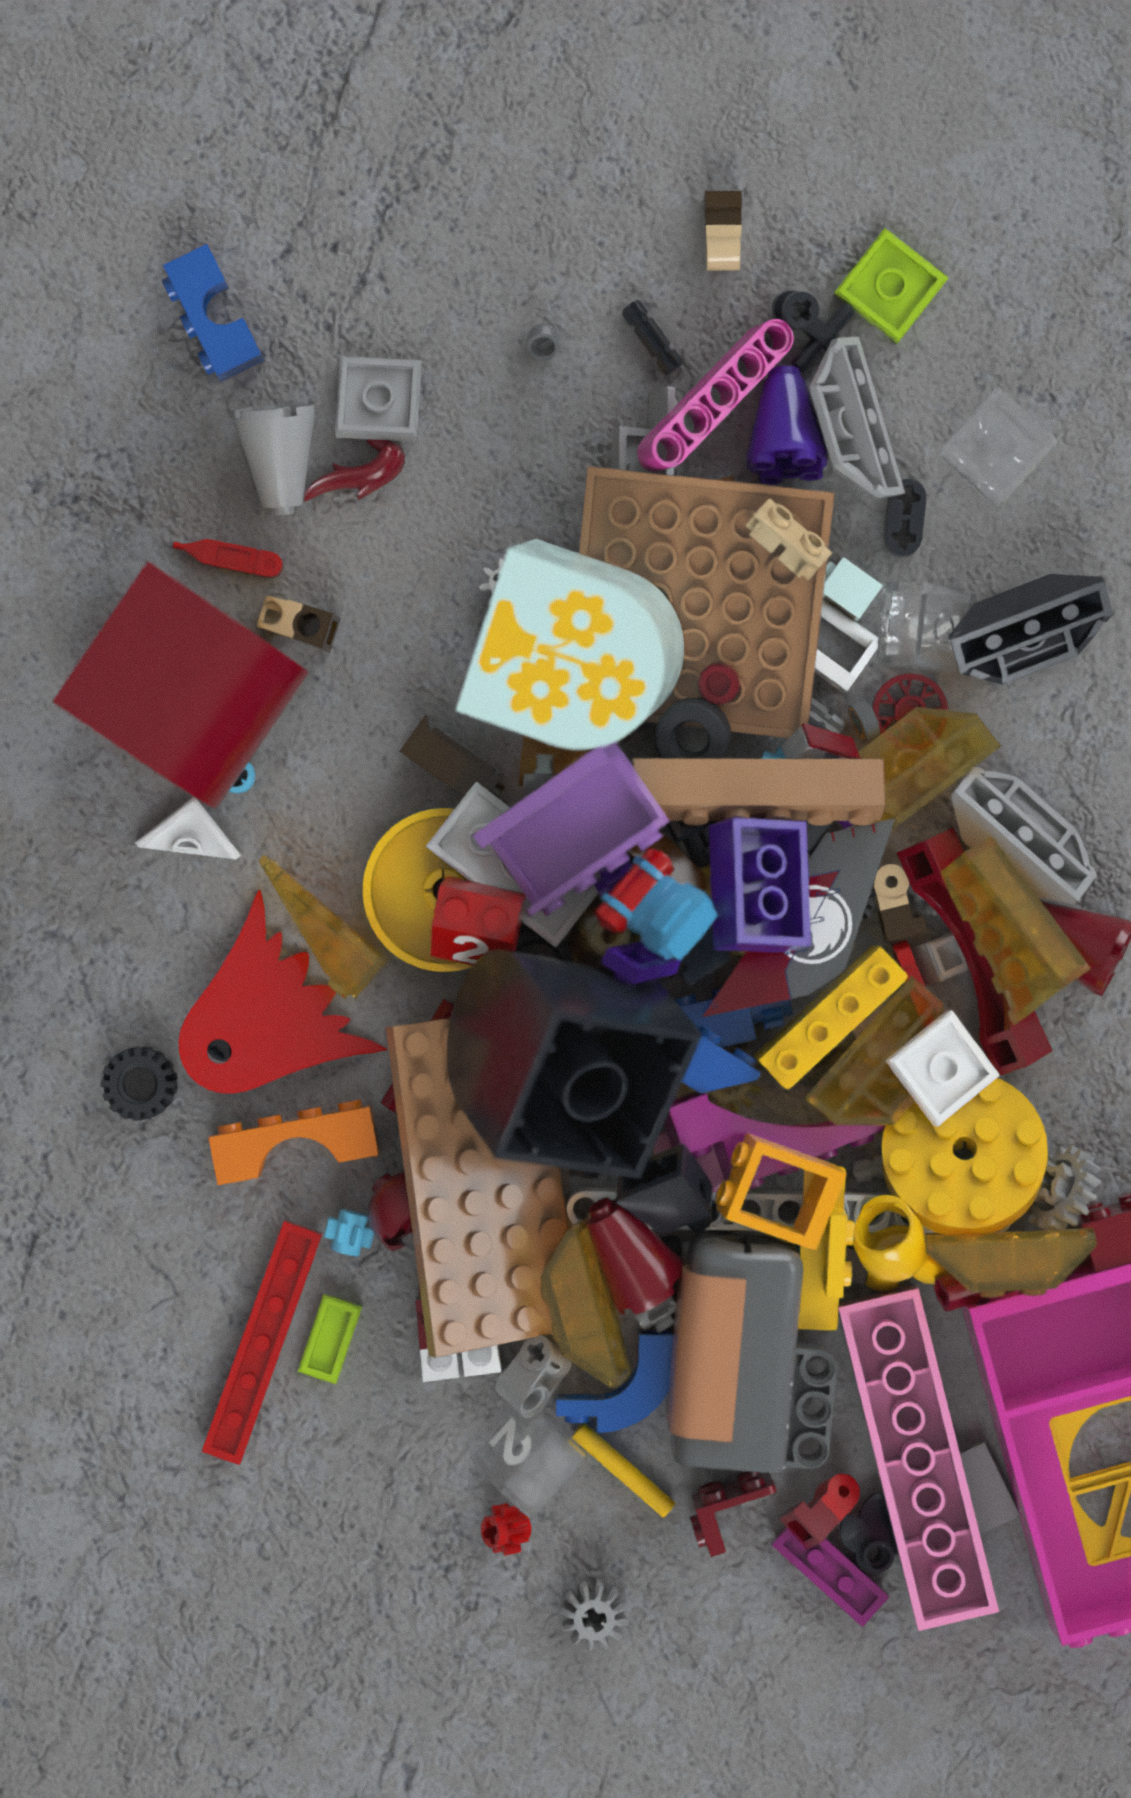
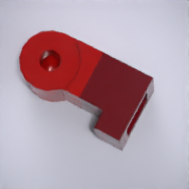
[779,1473,860,1549]

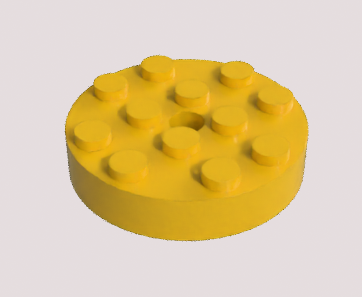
[363,808,472,972]
[881,1078,1048,1237]

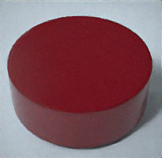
[698,662,740,705]

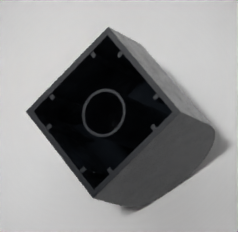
[447,949,702,1178]

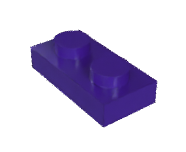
[601,941,682,985]

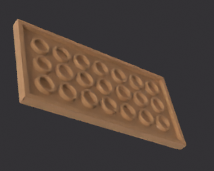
[386,1018,580,1357]

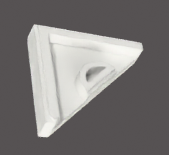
[135,797,242,859]

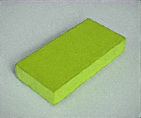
[297,1293,363,1384]

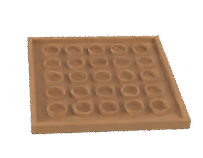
[579,466,835,738]

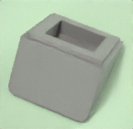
[911,932,969,986]

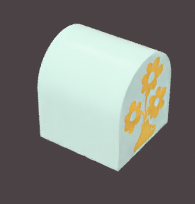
[456,539,684,749]

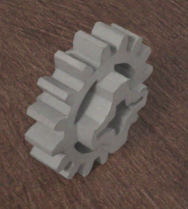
[1025,1145,1101,1234]

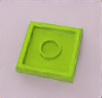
[834,228,948,344]

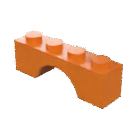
[208,1099,381,1186]

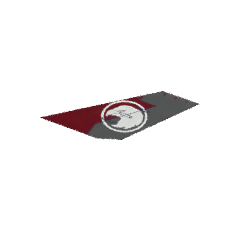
[702,819,894,1017]

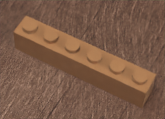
[633,759,885,825]

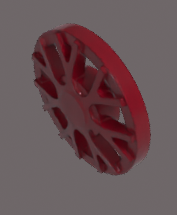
[872,673,948,750]

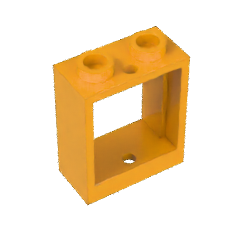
[715,1132,847,1251]

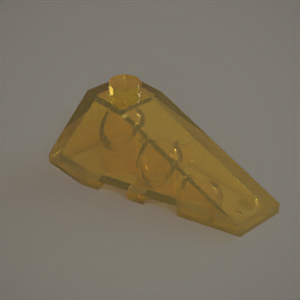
[258,855,389,999]

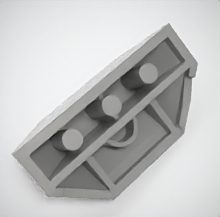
[809,337,905,498]
[951,767,1097,905]

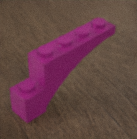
[664,1092,885,1189]

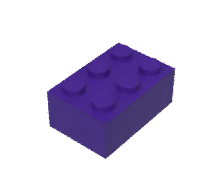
[709,818,811,953]

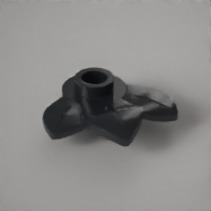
[840,1492,898,1575]

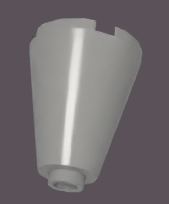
[233,404,316,515]

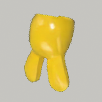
[853,1195,953,1292]

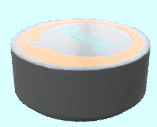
[848,700,880,742]

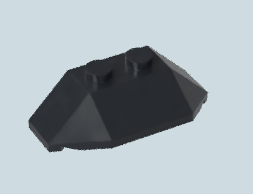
[948,574,1113,685]

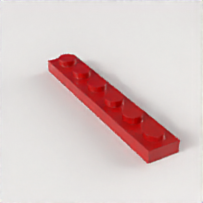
[201,1220,323,1465]

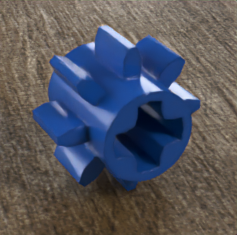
[749,999,793,1030]

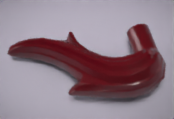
[303,439,405,501]

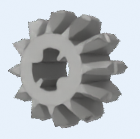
[560,1580,629,1651]

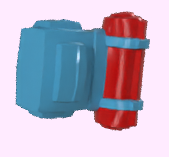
[594,847,717,960]

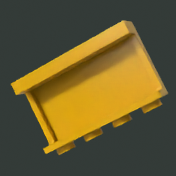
[753,945,908,1089]

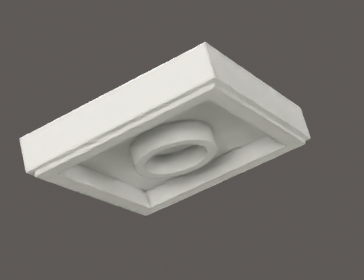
[885,1010,1000,1126]

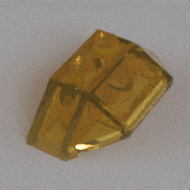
[853,707,1001,831]
[805,976,944,1126]
[540,1218,632,1388]
[926,1228,1097,1297]

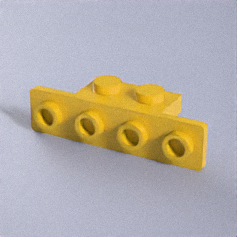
[798,1166,854,1331]

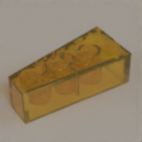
[940,836,1091,1026]

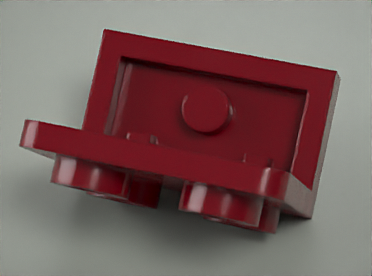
[689,1471,777,1557]

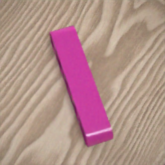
[637,319,794,472]

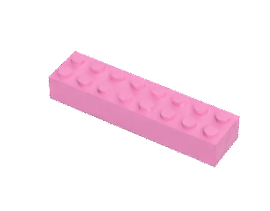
[838,1284,999,1631]

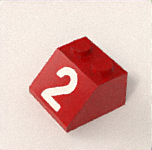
[430,876,527,966]

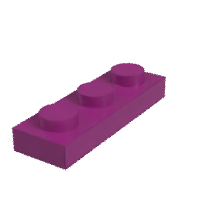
[771,1526,890,1627]

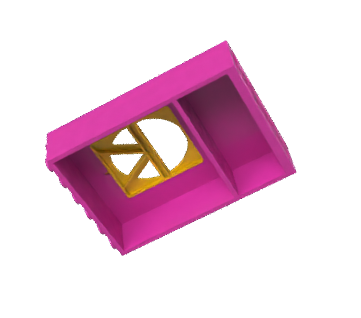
[962,1263,1131,1648]

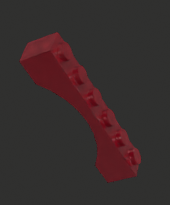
[896,827,1053,1076]

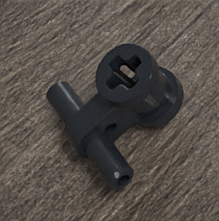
[772,290,855,372]

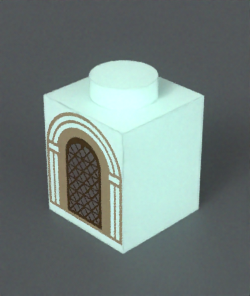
[823,557,883,622]

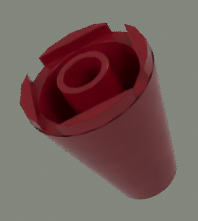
[1016,900,1131,997]
[585,1197,685,1315]

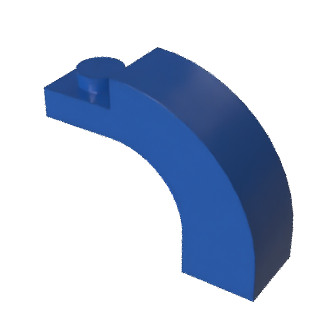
[556,1329,673,1433]

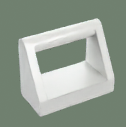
[815,598,882,694]

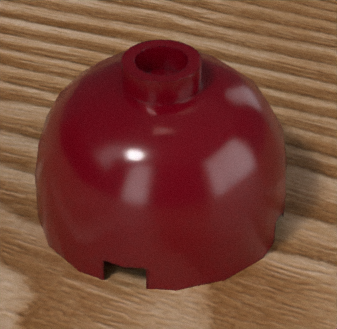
[367,1171,413,1251]

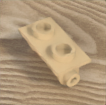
[746,499,832,581]

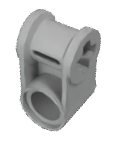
[495,1335,572,1418]

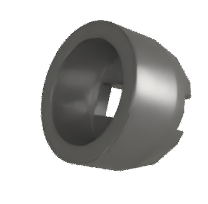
[527,323,559,360]

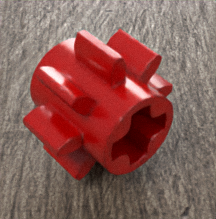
[481,1503,532,1556]

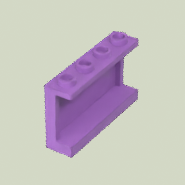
[473,742,670,917]

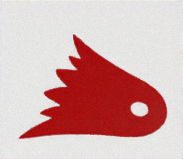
[178,890,387,1094]

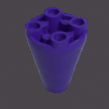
[746,366,828,485]

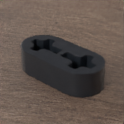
[884,479,927,558]

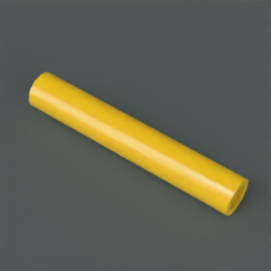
[571,1423,676,1518]

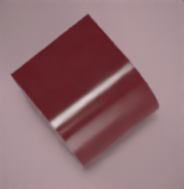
[52,561,310,809]

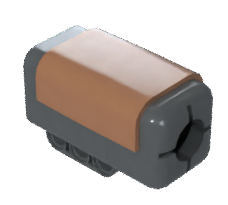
[666,1232,837,1473]

